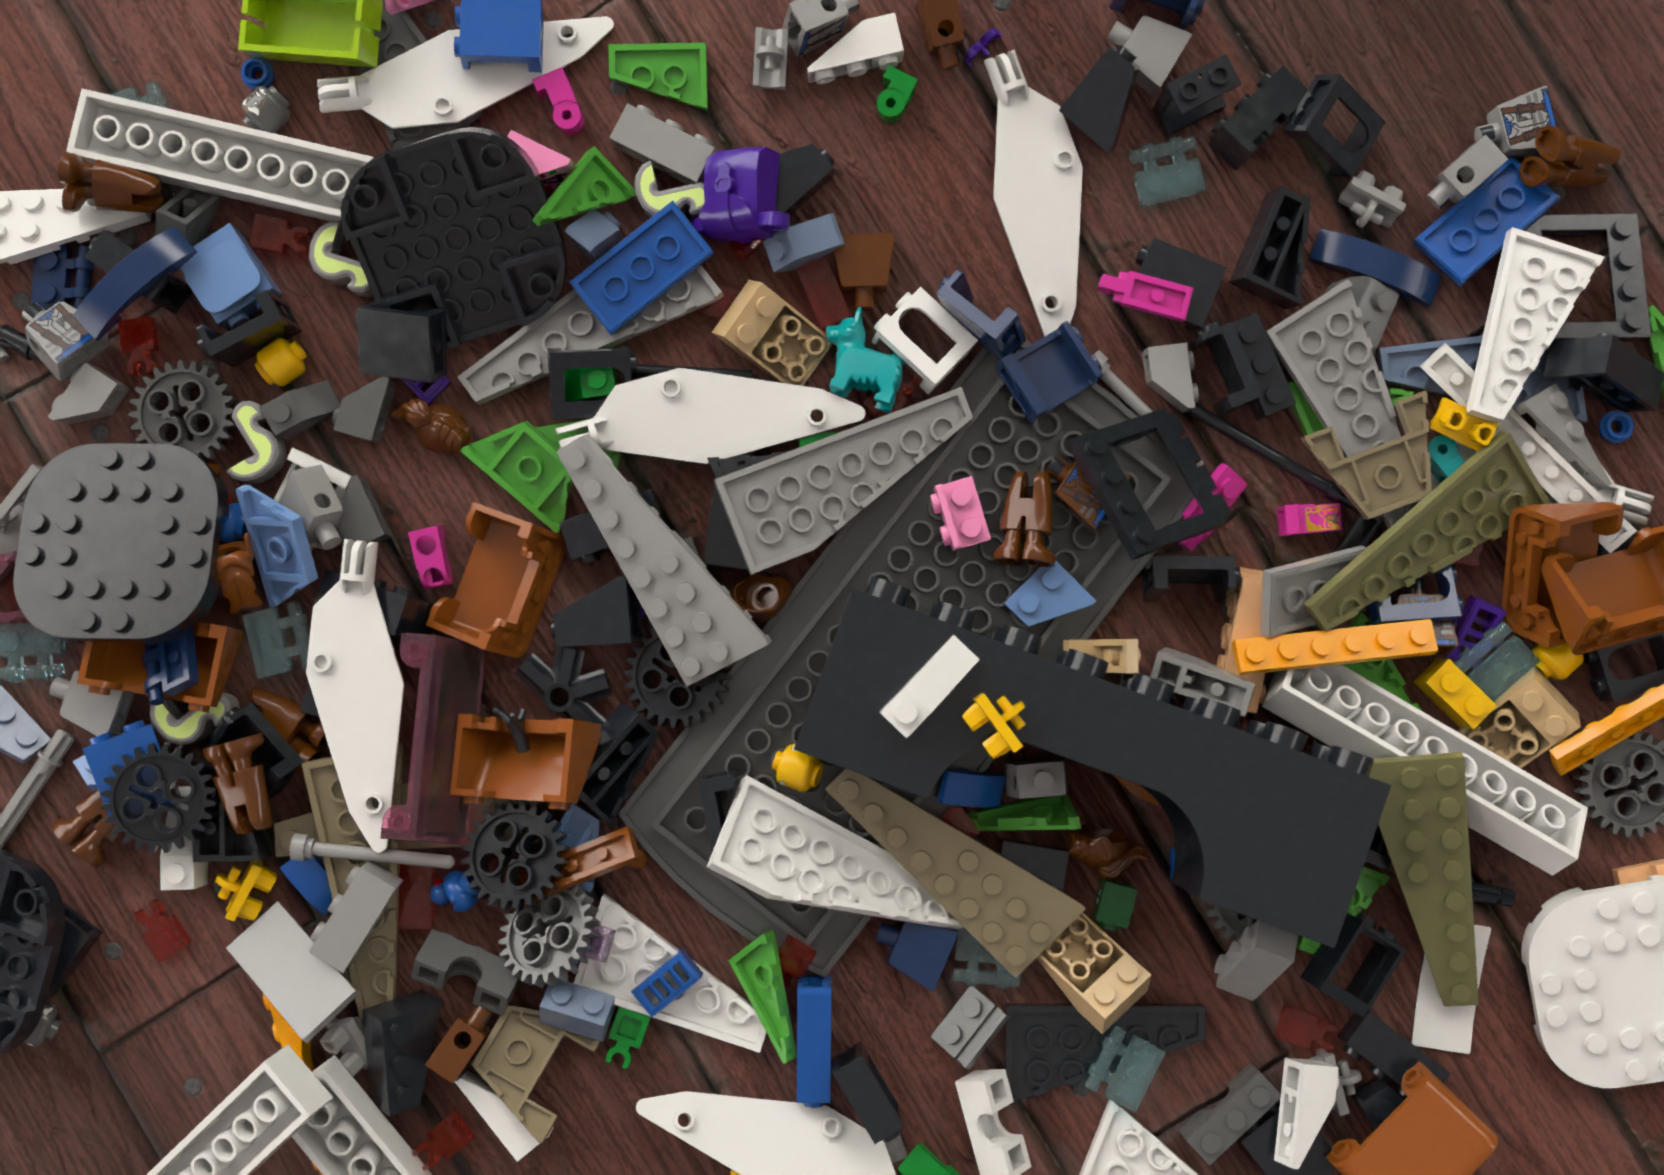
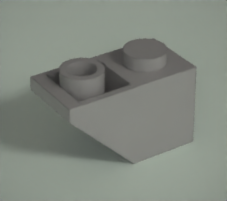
[1142,342,1199,413]
[48,362,130,425]

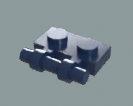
[31,245,94,310]
[142,625,199,706]

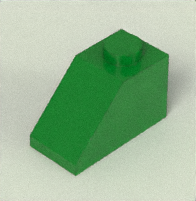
[564,367,619,401]

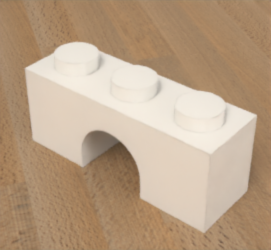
[955,1069,1032,1175]

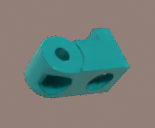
[1427,435,1466,484]

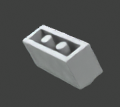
[609,103,716,185]
[309,861,404,973]
[1214,920,1298,1001]

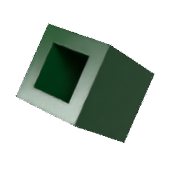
[1091,877,1138,931]

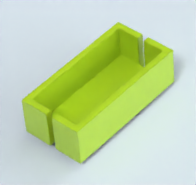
[238,0,383,68]

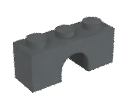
[411,929,520,1016]
[1179,1062,1281,1166]

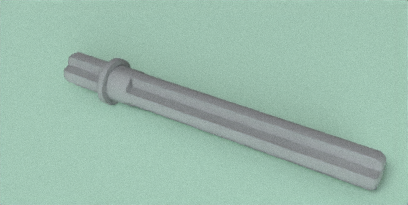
[0,729,74,849]

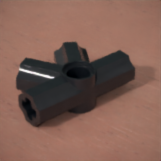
[514,646,613,724]

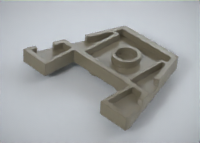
[1301,390,1432,520]
[471,1005,610,1145]

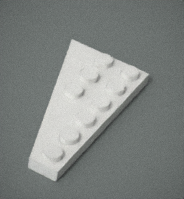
[0,189,152,265]
[1466,227,1605,423]
[574,893,766,1053]
[1079,1098,1200,1175]

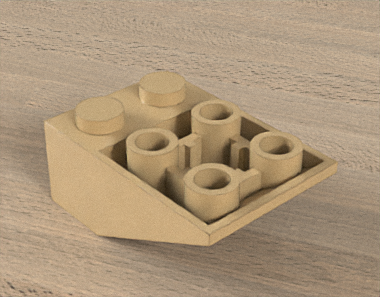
[712,280,832,386]
[1457,665,1581,769]
[1037,912,1151,1034]

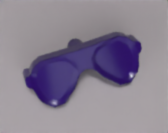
[963,28,1002,67]

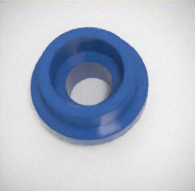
[241,57,275,90]
[1598,410,1634,443]

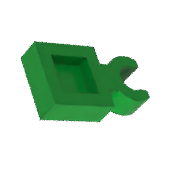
[606,1006,651,1069]

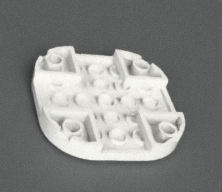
[1521,875,1664,1088]

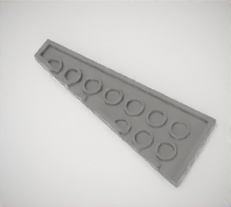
[457,266,724,405]
[1266,279,1422,528]
[556,434,772,687]

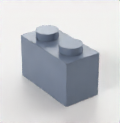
[540,979,615,1042]

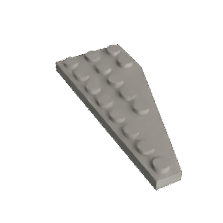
[714,387,973,575]

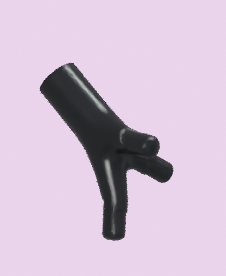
[492,706,531,754]

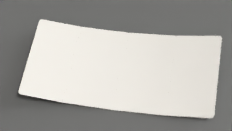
[1412,925,1491,1054]

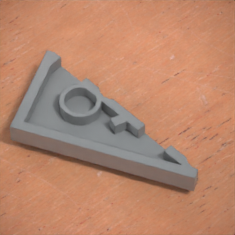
[1514,383,1612,491]

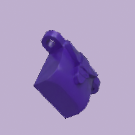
[691,147,790,243]

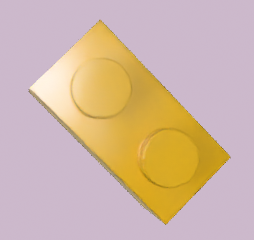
[1413,659,1497,729]

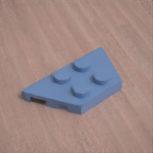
[235,485,318,607]

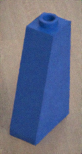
[797,975,832,1108]

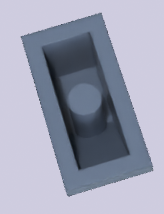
[565,210,623,262]
[763,213,845,272]

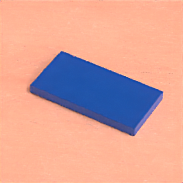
[1413,155,1560,287]
[569,201,714,336]

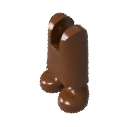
[1520,126,1621,187]
[58,152,163,213]
[993,471,1056,567]
[240,687,328,777]
[202,733,272,835]
[51,790,137,867]

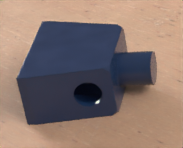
[874,921,958,992]

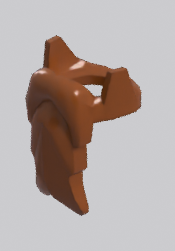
[215,533,263,614]

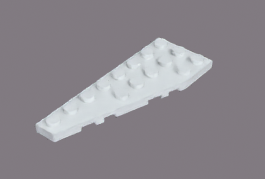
[707,775,963,930]

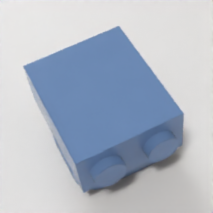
[181,223,283,330]

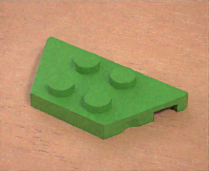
[460,421,573,533]

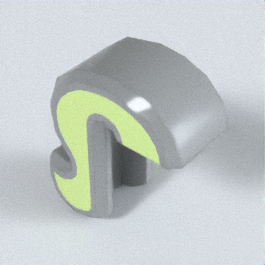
[635,160,704,219]
[309,221,373,298]
[226,401,287,484]
[150,692,240,745]

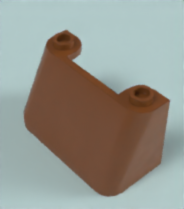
[426,502,566,658]
[1502,502,1624,648]
[1541,525,1664,655]
[77,622,244,713]
[450,714,602,810]
[1326,1061,1498,1175]

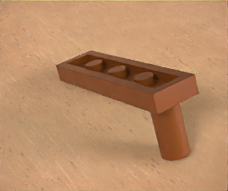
[517,826,647,906]

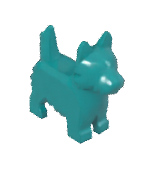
[826,307,906,414]

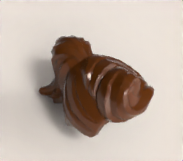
[391,398,471,453]
[733,572,792,628]
[1068,823,1149,881]

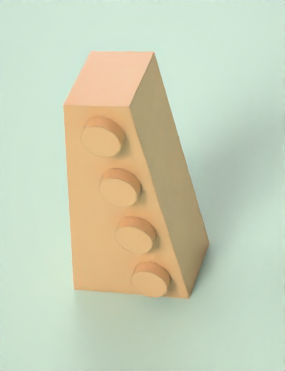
[1216,566,1266,713]

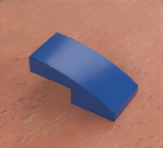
[937,769,1006,808]
[280,856,333,916]

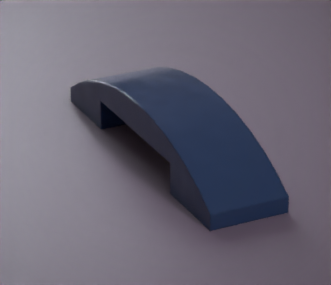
[74,226,198,341]
[1308,229,1442,307]

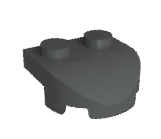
[1323,276,1400,353]

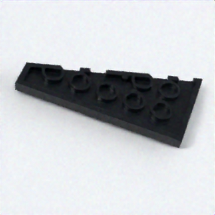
[1005,1003,1205,1107]

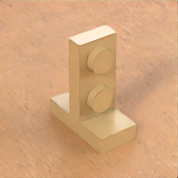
[1063,639,1141,673]

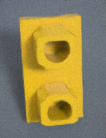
[1429,398,1499,452]
[962,693,1026,759]
[215,860,277,922]

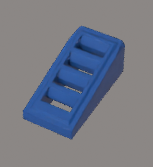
[631,948,704,1017]

